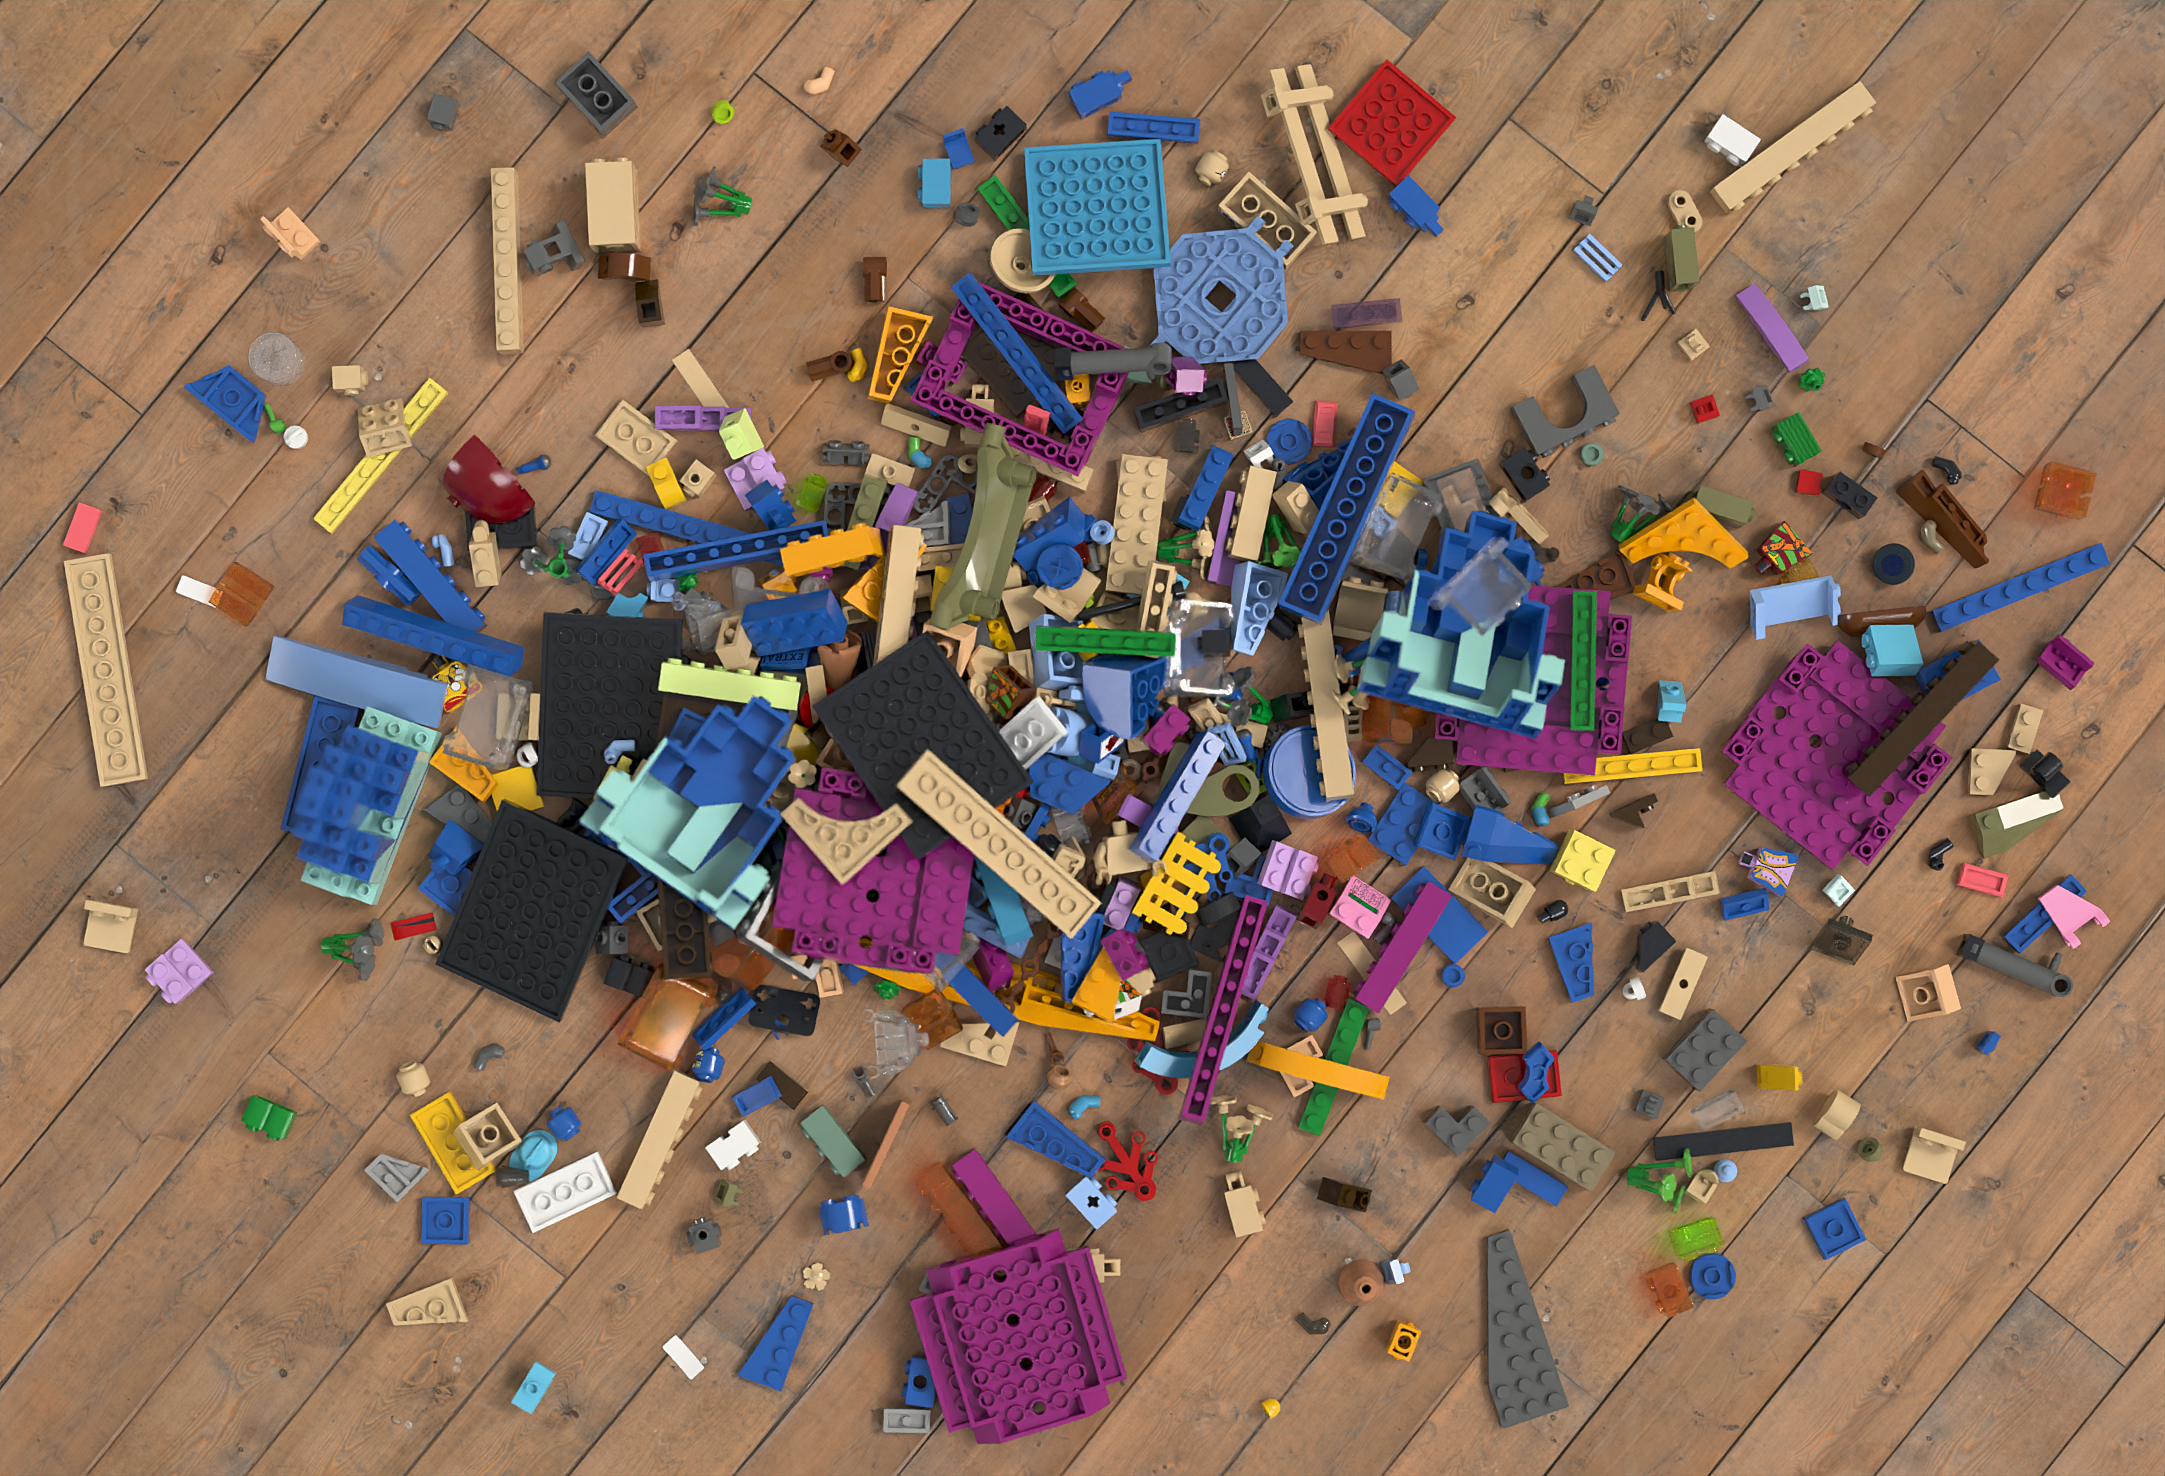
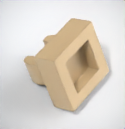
[1677,329,1710,362]

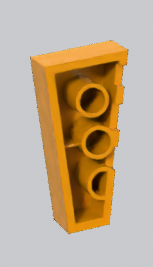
[867,306,933,404]
[780,523,886,578]

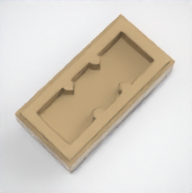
[864,453,915,487]

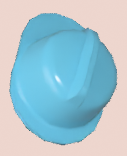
[509,1130,557,1182]

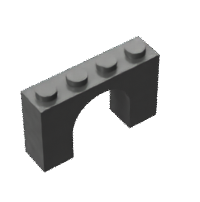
[1510,365,1620,458]

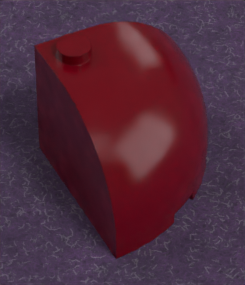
[443,434,536,523]

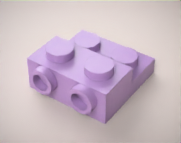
[724,448,787,511]
[1257,840,1319,900]
[145,939,214,1004]

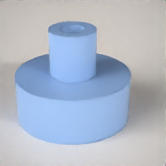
[1090,520,1115,545]

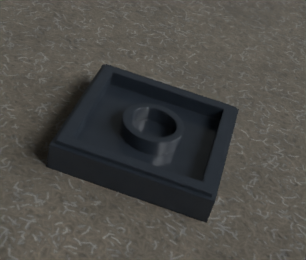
[1139,933,1200,983]

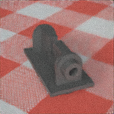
[822,440,870,465]

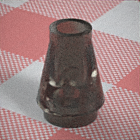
[496,1165,530,1188]

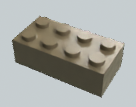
[1509,1102,1616,1192]

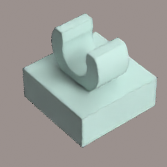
[1800,285,1829,310]

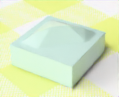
[1822,874,1855,907]

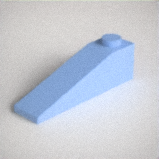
[1231,561,1288,656]

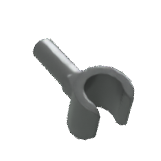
[1365,1018,1381,1050]
[852,1065,875,1097]

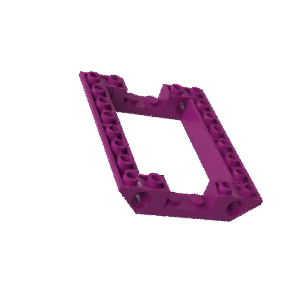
[910,282,1129,477]

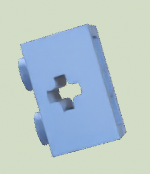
[1066,1176,1117,1230]

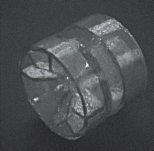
[248,333,305,386]

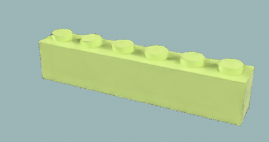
[658,658,801,711]

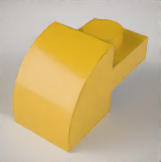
[646,457,687,510]

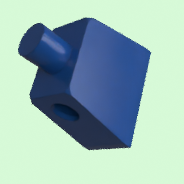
[428,819,484,875]

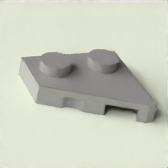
[905,501,951,547]
[1548,785,1610,818]
[364,1154,429,1203]

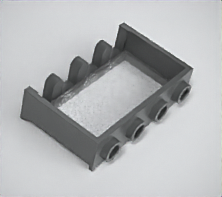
[1423,459,1500,536]

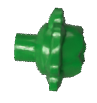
[1799,368,1826,392]
[676,573,698,592]
[873,978,901,1000]

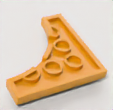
[1619,498,1749,569]

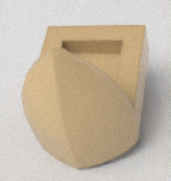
[1685,1169,1719,1205]

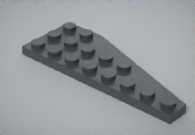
[1487,1229,1569,1429]

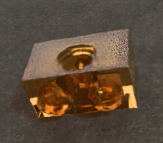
[1646,1262,1694,1318]

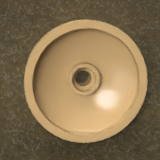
[990,229,1055,293]

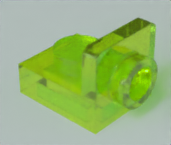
[795,474,831,513]

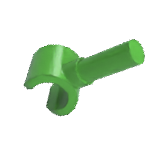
[264,403,286,434]

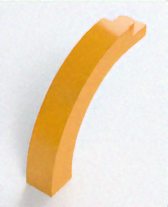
[1247,1041,1390,1099]

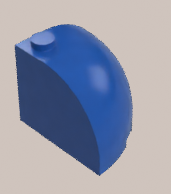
[1081,655,1167,739]

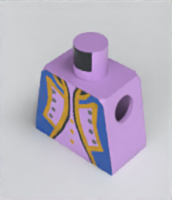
[1739,848,1799,896]

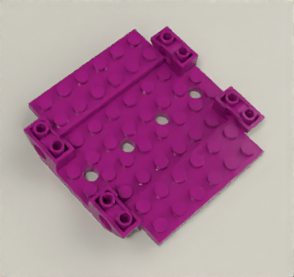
[1435,585,1632,776]
[1721,640,1952,870]
[773,768,974,973]
[910,1228,1127,1444]

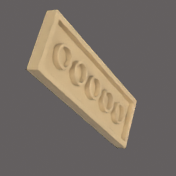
[1105,454,1168,595]

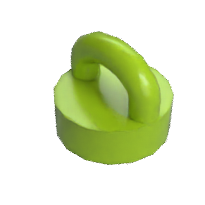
[710,100,734,124]

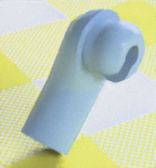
[432,534,454,566]
[604,740,635,764]

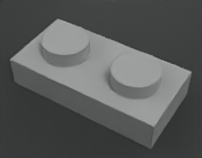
[883,1408,931,1433]

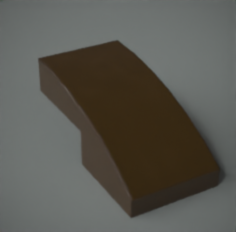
[756,1061,808,1110]

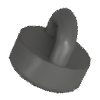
[956,203,980,227]
[592,578,616,600]

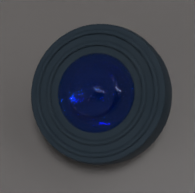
[1872,543,1915,585]

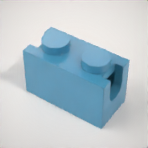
[918,159,951,209]

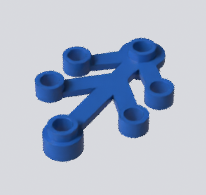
[1168,832,1233,914]

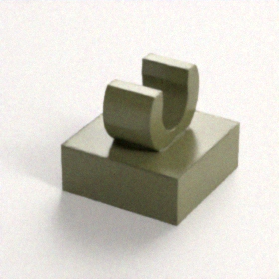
[713,1178,744,1208]

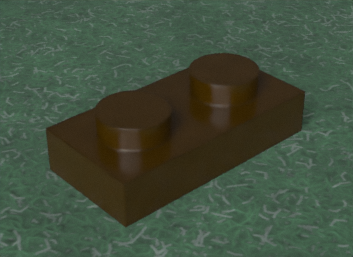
[1622,718,1674,754]

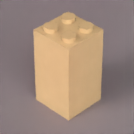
[585,158,641,254]

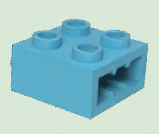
[1861,625,1923,676]

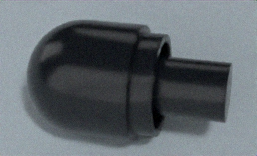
[1537,900,1569,924]

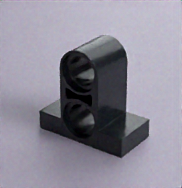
[2020,749,2071,799]

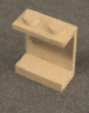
[1332,576,1388,641]

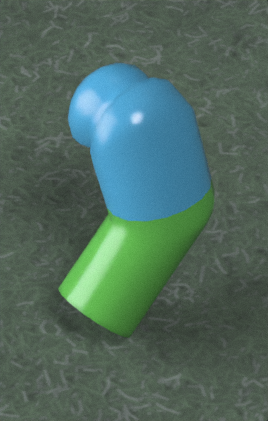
[909,437,932,468]
[1531,791,1551,827]

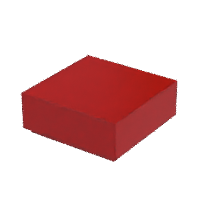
[1795,469,1823,497]

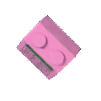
[1328,875,1391,939]

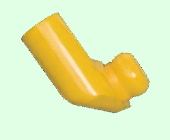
[847,348,868,383]

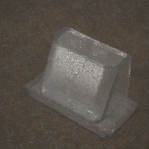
[1427,537,1533,636]

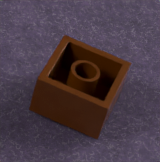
[1476,1006,1527,1054]

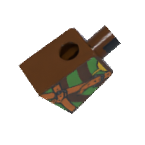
[986,665,1037,724]

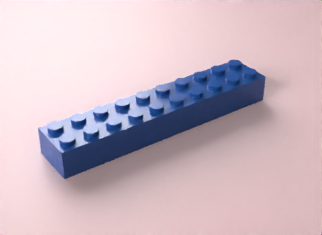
[1278,393,1415,625]

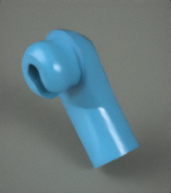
[1069,1095,1101,1119]

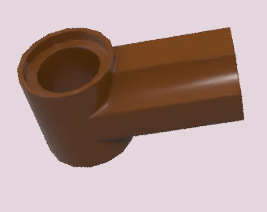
[863,257,887,303]
[1058,287,1105,333]
[806,351,853,382]

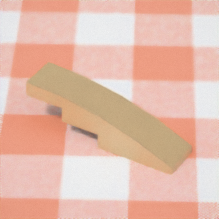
[1621,871,1720,912]

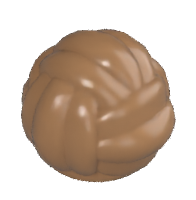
[1047,1065,1073,1090]

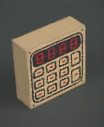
[1223,411,1253,440]

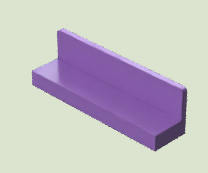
[1207,490,1239,587]

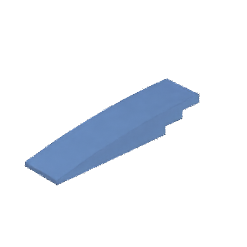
[266,635,448,728]

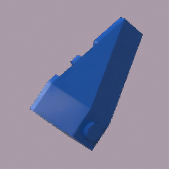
[1461,805,1559,864]

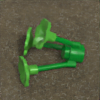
[1255,514,1302,570]
[1627,1148,1692,1213]

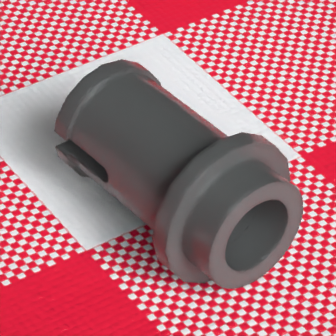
[1080,544,1102,574]
[931,1096,959,1127]

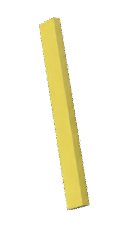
[313,378,448,533]

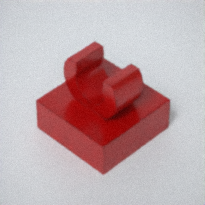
[1690,394,1720,424]

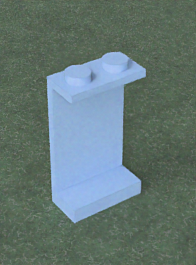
[1750,575,1841,640]

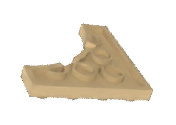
[781,798,913,885]

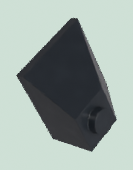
[1229,794,1292,853]

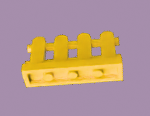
[1131,832,1221,935]

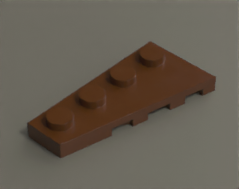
[1300,331,1392,376]
[1558,550,1636,600]

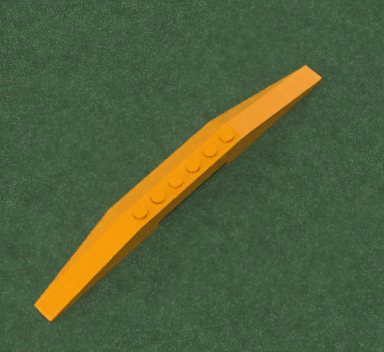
[852,936,1160,1041]

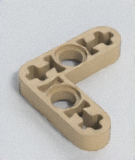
[1489,488,1549,544]

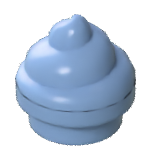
[1714,1159,1737,1182]

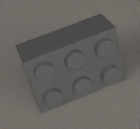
[555,51,638,138]
[1662,1009,1747,1092]

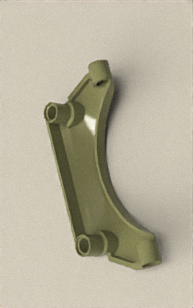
[929,423,1037,630]

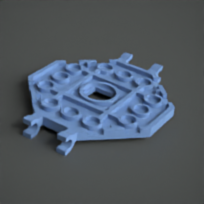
[1149,216,1293,364]

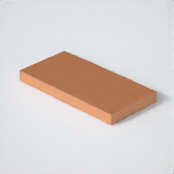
[862,1099,912,1190]

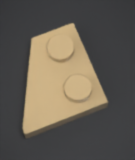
[1968,748,2016,796]

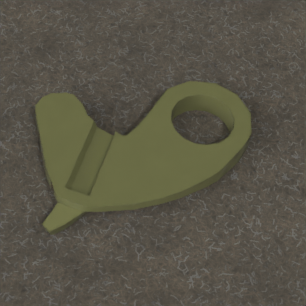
[1148,743,1259,816]

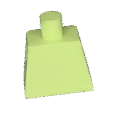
[719,408,764,460]

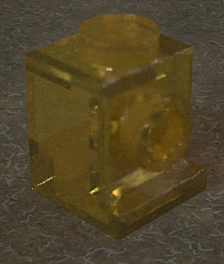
[1780,558,1819,584]

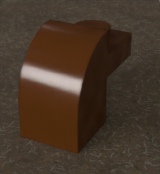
[598,252,651,282]

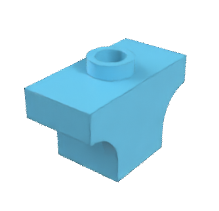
[1656,680,1686,722]
[511,1361,556,1414]

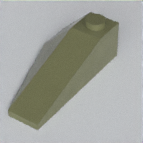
[1969,791,2064,859]

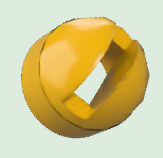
[1261,1399,1280,1419]

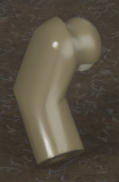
[1921,520,1945,554]

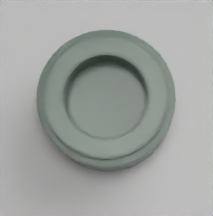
[1580,443,1604,467]

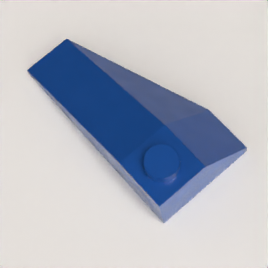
[1283,438,1352,511]

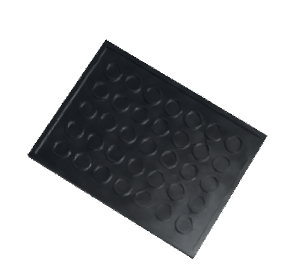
[537,612,683,799]
[812,630,1034,861]
[435,799,629,1022]

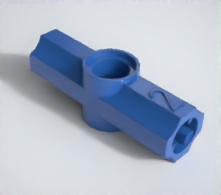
[357,545,421,606]

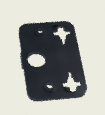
[1191,889,1243,963]
[748,985,820,1036]

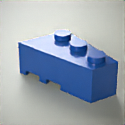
[1013,496,1085,572]

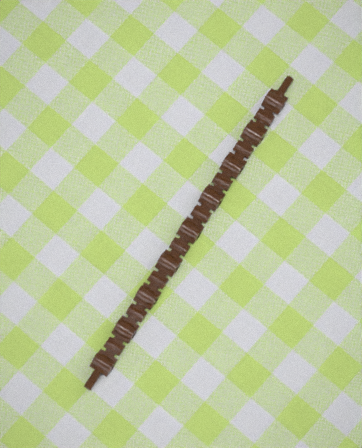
[984,662,1219,1040]

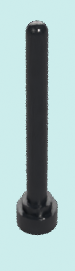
[1077,581,1186,621]

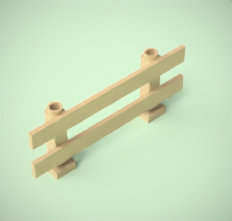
[1261,64,1368,245]

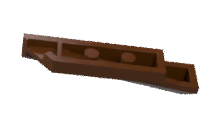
[1896,469,1989,569]

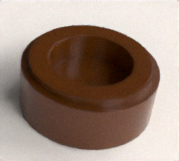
[1862,442,1886,459]

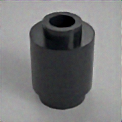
[1266,609,1298,641]

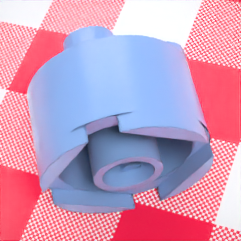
[1047,707,1090,756]

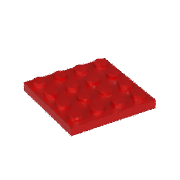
[1328,59,1456,187]

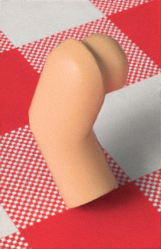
[804,67,835,95]

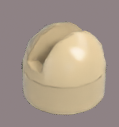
[423,936,443,954]

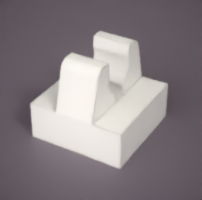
[1243,439,1273,468]

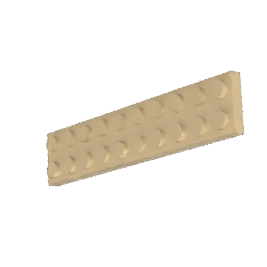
[64,553,148,787]
[896,750,1101,939]

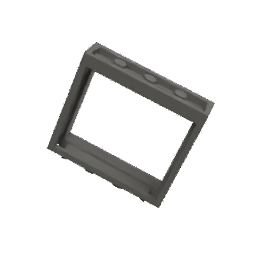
[737,858,824,982]

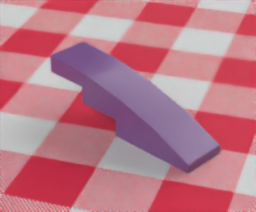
[1736,283,1809,373]
[655,405,751,431]
[1241,904,1297,1000]

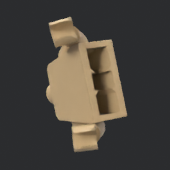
[1093,820,1167,885]

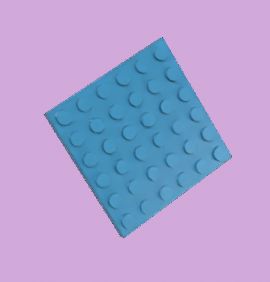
[1024,139,1171,276]

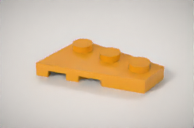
[429,726,498,803]
[1072,946,1122,1024]

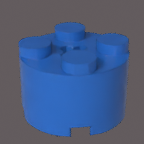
[818,1194,869,1236]

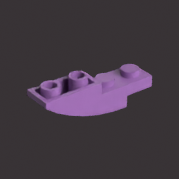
[860,483,919,571]

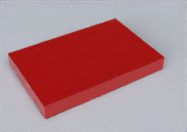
[1488,1050,1562,1103]

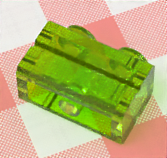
[1668,1216,1724,1261]

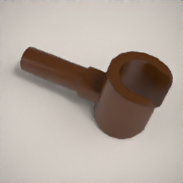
[1045,1032,1064,1065]

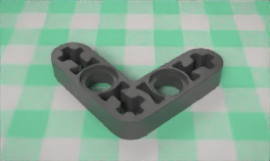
[914,455,977,514]
[824,482,892,536]

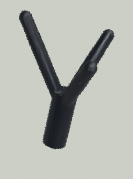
[1641,270,1676,321]

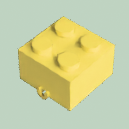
[1549,830,1616,892]

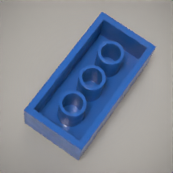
[741,589,848,657]

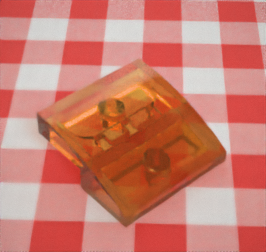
[208,561,274,627]
[1092,762,1136,825]
[901,987,963,1050]

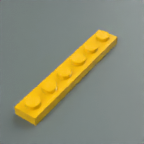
[1563,748,1702,784]

